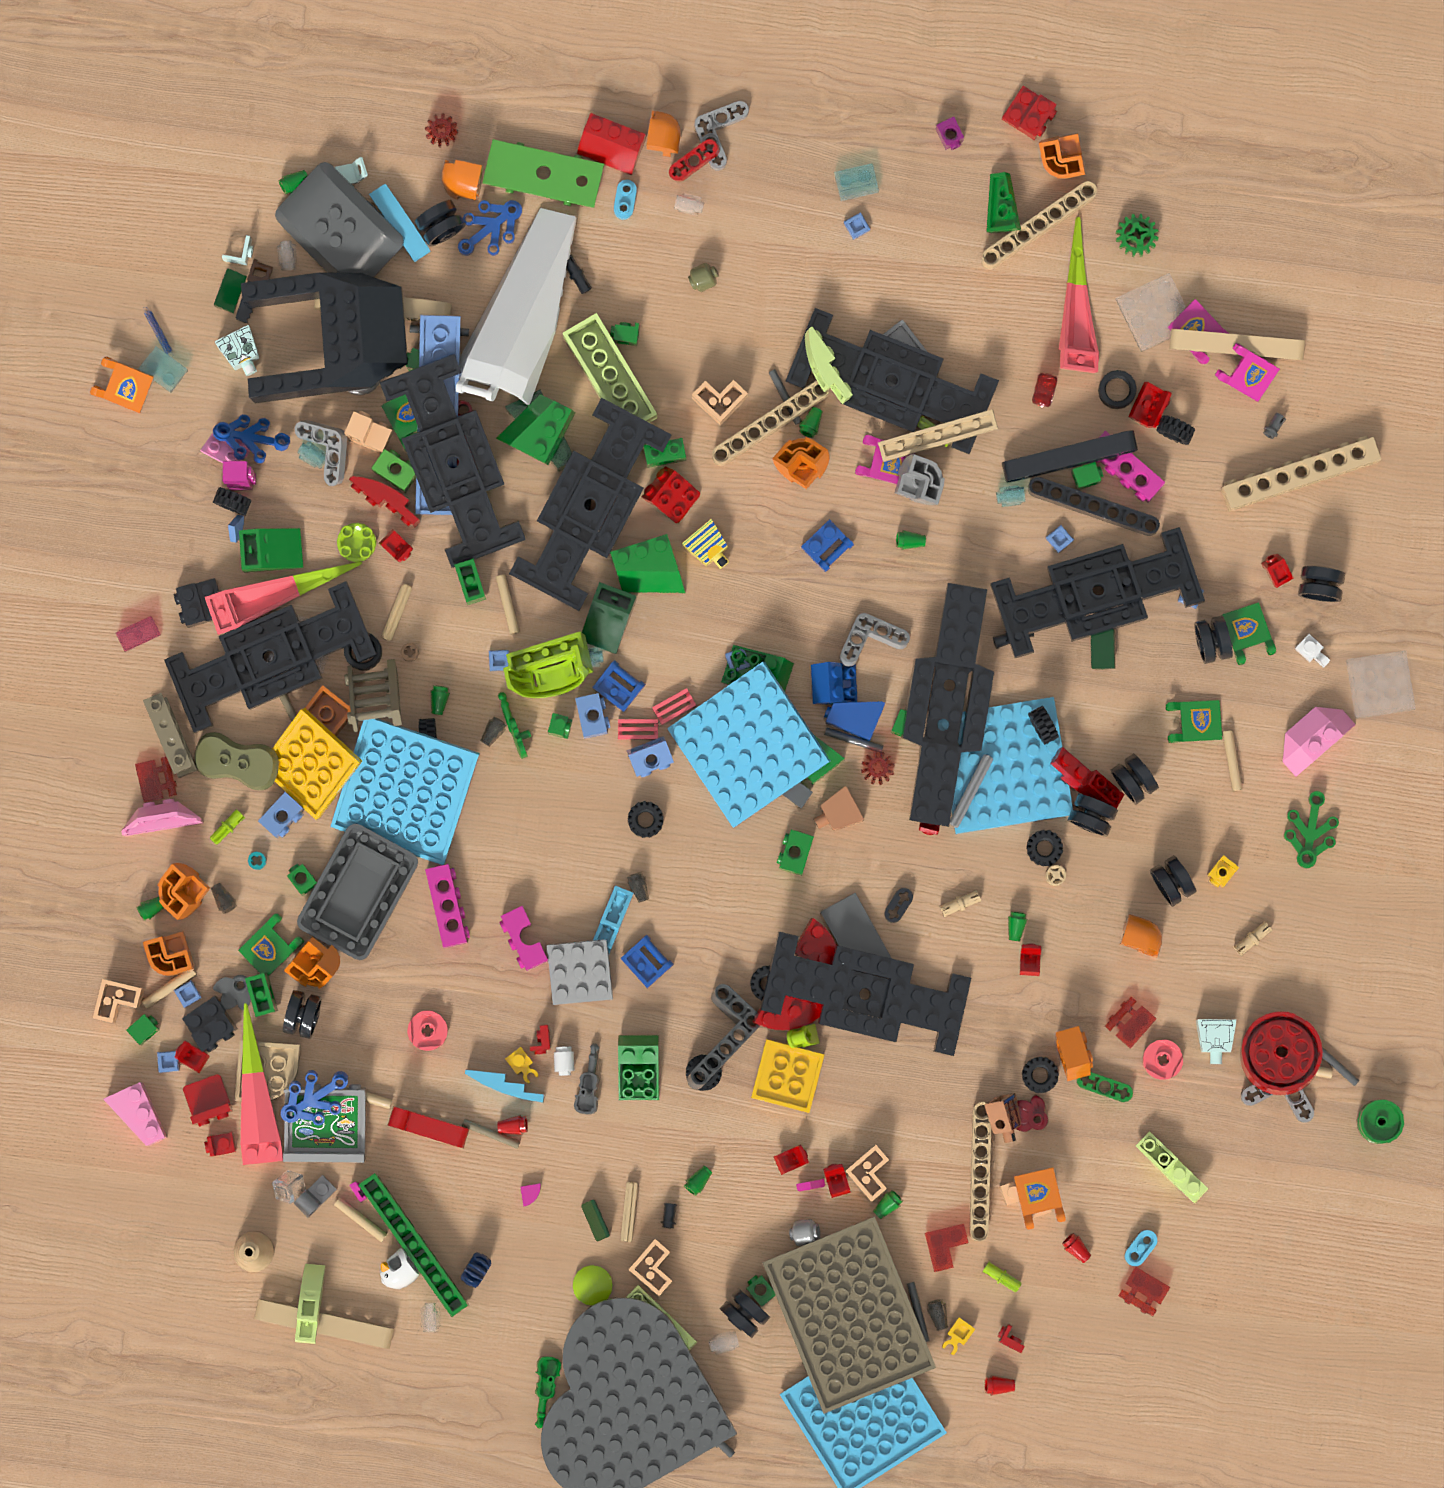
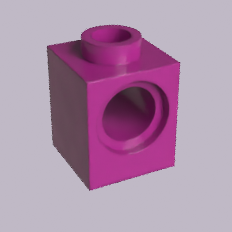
[935,117,964,150]

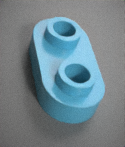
[614,180,637,220]
[1124,1230,1157,1266]

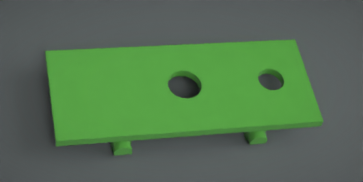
[482,139,604,208]

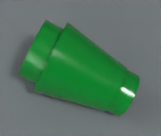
[278,170,308,194]
[799,407,823,438]
[896,530,926,550]
[430,685,450,715]
[136,897,164,921]
[1008,911,1028,941]
[684,1165,712,1196]
[873,1190,903,1219]

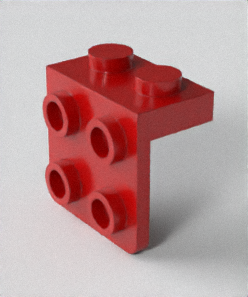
[641,466,700,523]
[183,1074,233,1127]

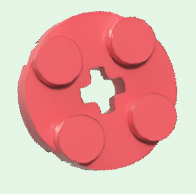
[407,1011,448,1051]
[1143,1040,1183,1080]

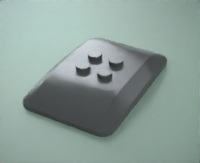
[275,162,404,277]
[297,824,418,960]

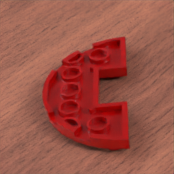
[752,918,837,1030]

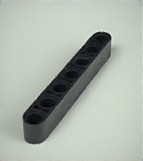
[1002,430,1138,483]
[1028,477,1160,536]

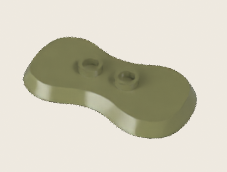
[194,732,279,791]

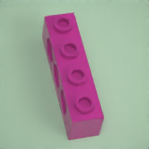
[1096,431,1165,503]
[425,864,470,948]

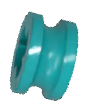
[248,851,267,870]

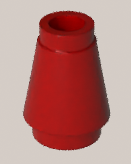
[497,1115,528,1135]
[1062,1233,1091,1263]
[984,1375,1015,1396]

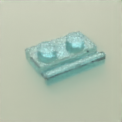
[834,163,879,201]
[139,346,188,393]

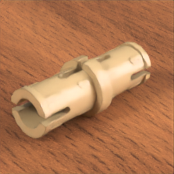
[939,890,981,917]
[1233,921,1272,956]

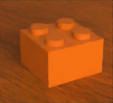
[305,685,351,737]
[1056,1026,1093,1081]

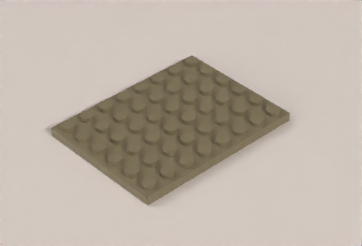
[762,1217,936,1414]

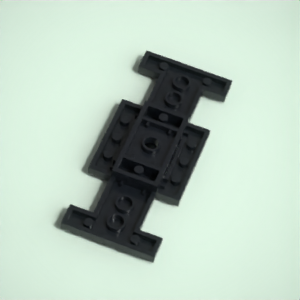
[785,308,999,455]
[379,354,526,568]
[509,398,672,611]
[990,527,1205,659]
[164,581,377,733]
[760,932,971,1056]

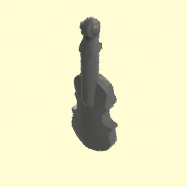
[574,1043,599,1115]

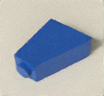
[824,701,885,741]

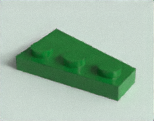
[986,172,1021,234]

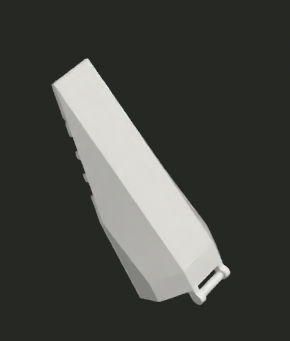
[456,208,577,405]

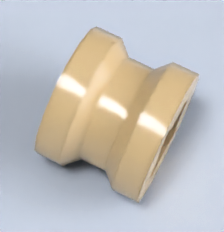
[1045,865,1066,886]

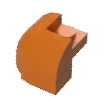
[646,111,681,157]
[1039,133,1085,178]
[442,160,483,200]
[772,437,830,490]
[157,863,210,920]
[1120,914,1162,958]
[143,931,194,976]
[284,937,340,989]

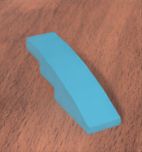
[369,184,431,262]
[593,886,634,954]
[465,1070,544,1103]

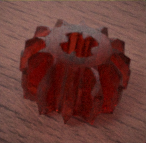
[425,113,458,148]
[1032,373,1058,407]
[861,751,895,785]

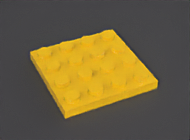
[272,708,362,820]

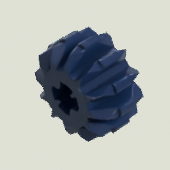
[461,1252,491,1288]

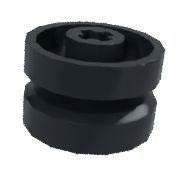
[415,200,466,246]
[1298,566,1346,602]
[1194,616,1233,664]
[1110,753,1159,805]
[1067,794,1118,837]
[1149,855,1197,907]
[283,990,322,1039]
[719,1288,770,1338]

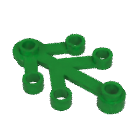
[1283,791,1339,869]

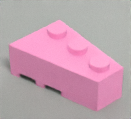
[104,1082,167,1146]

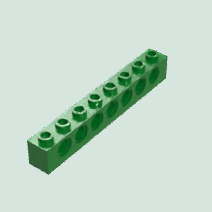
[359,1173,469,1317]

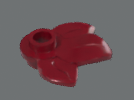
[1016,1095,1048,1132]

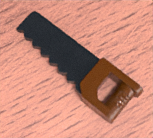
[236,259,273,323]

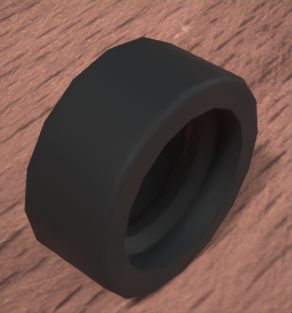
[1098,370,1137,409]
[344,633,382,671]

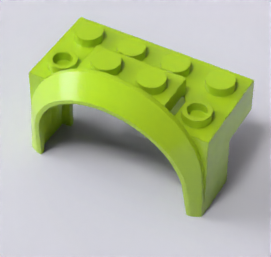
[503,631,594,698]

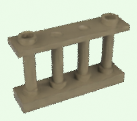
[345,659,402,732]
[143,693,198,778]

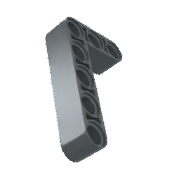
[687,984,760,1090]

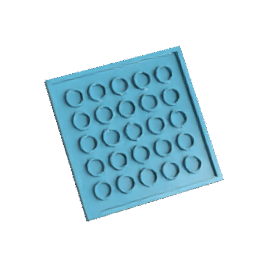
[667,662,830,828]
[937,697,1073,834]
[330,718,480,865]
[779,1376,947,1488]

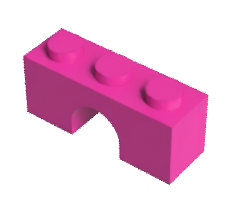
[223,461,256,490]
[499,906,548,971]

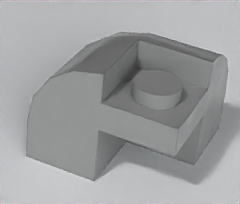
[894,454,945,505]

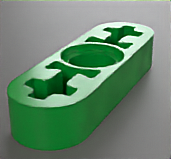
[1076,1072,1133,1102]

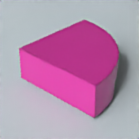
[796,1179,825,1192]
[350,1181,367,1202]
[520,1183,541,1207]

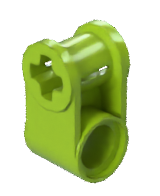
[787,1024,820,1048]

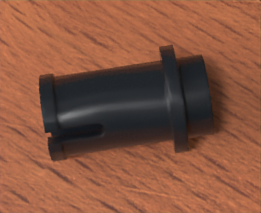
[661,1203,677,1229]

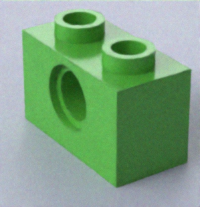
[371,449,416,493]

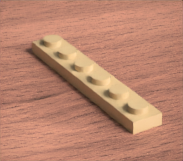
[878,409,998,462]

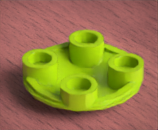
[337,523,376,562]
[572,1265,613,1306]

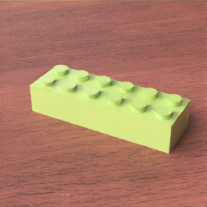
[562,313,658,423]

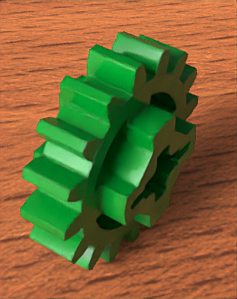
[1116,214,1159,257]

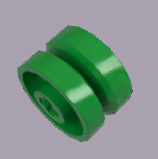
[1356,1099,1405,1144]

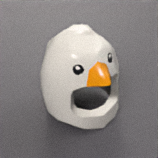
[380,1248,420,1289]

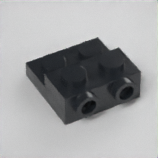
[173,578,219,628]
[182,996,238,1053]

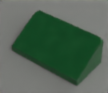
[214,268,247,314]
[1091,629,1116,670]
[581,1199,610,1242]

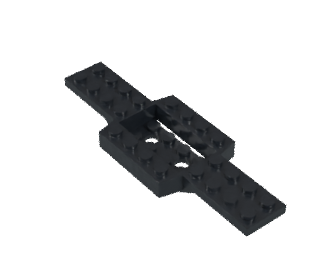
[901,583,994,827]

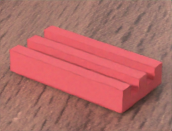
[652,688,697,725]
[618,719,658,740]

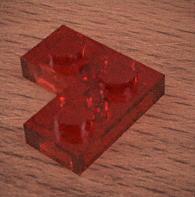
[925,1224,969,1272]

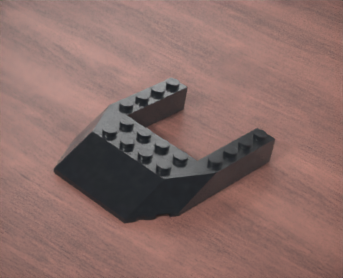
[241,273,408,404]

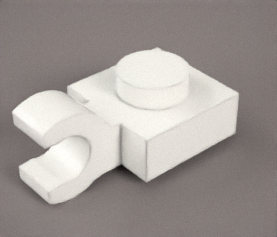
[1295,634,1330,668]

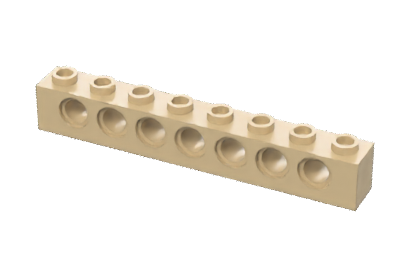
[1221,436,1381,511]

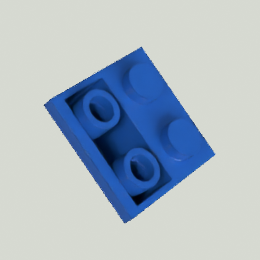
[811,662,857,705]

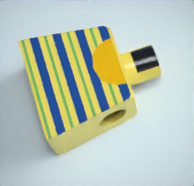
[682,519,729,569]

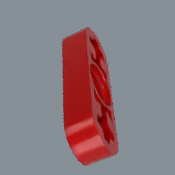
[669,139,720,182]

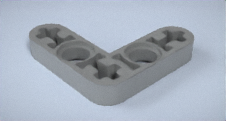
[694,101,749,171]
[295,420,347,486]
[840,613,910,666]
[1241,1085,1314,1123]

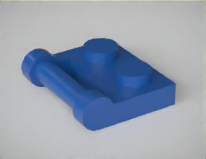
[801,519,854,572]
[592,660,646,712]
[620,935,674,988]

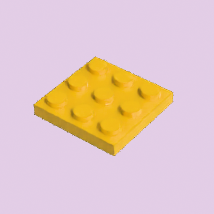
[751,1039,824,1113]

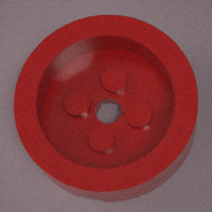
[1240,1011,1323,1095]

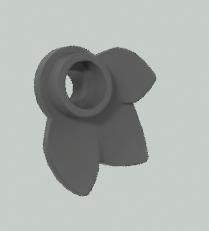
[213,975,251,1011]

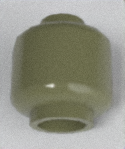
[688,263,719,292]

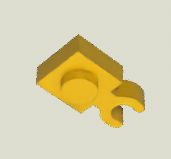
[505,1047,539,1084]
[942,1317,975,1355]

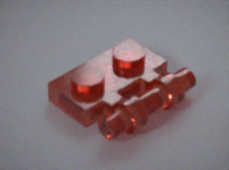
[135,757,177,803]
[1104,997,1157,1049]
[1118,1266,1170,1317]

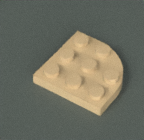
[235,1041,300,1101]

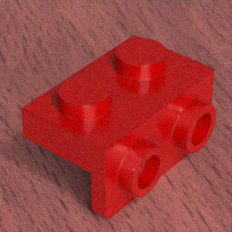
[1128,381,1172,428]

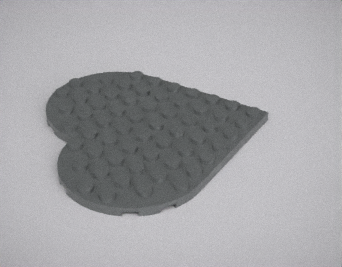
[541,1297,737,1488]

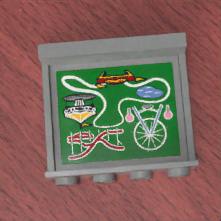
[283,1084,366,1163]

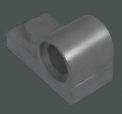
[294,1175,337,1218]

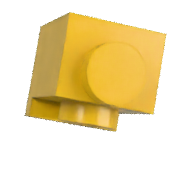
[1207,855,1239,888]

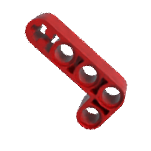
[387,1106,469,1149]

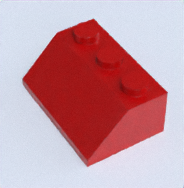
[577,113,646,175]

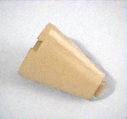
[234,1232,274,1272]

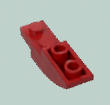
[349,476,420,527]
[1050,747,1125,809]

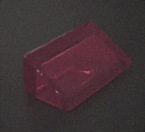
[115,616,161,652]

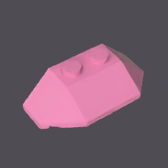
[1282,707,1356,777]
[121,799,203,836]

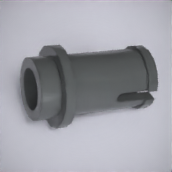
[1263,413,1286,439]

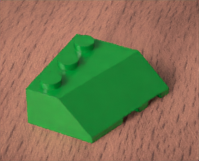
[496,394,576,465]
[610,534,685,593]

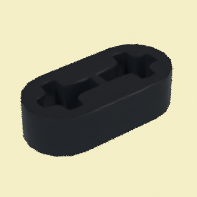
[884,888,913,923]

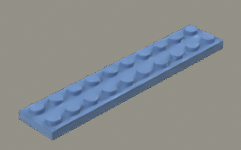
[415,315,461,515]

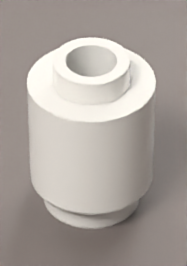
[554,1047,575,1076]

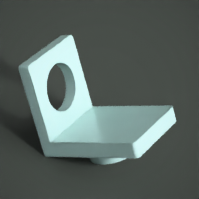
[335,157,368,184]
[222,235,254,266]

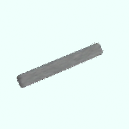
[950,754,993,828]

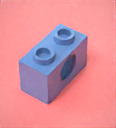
[575,693,610,739]
[627,736,674,777]
[258,792,304,839]

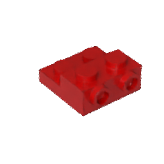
[1002,86,1058,141]

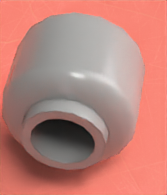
[789,1219,820,1247]

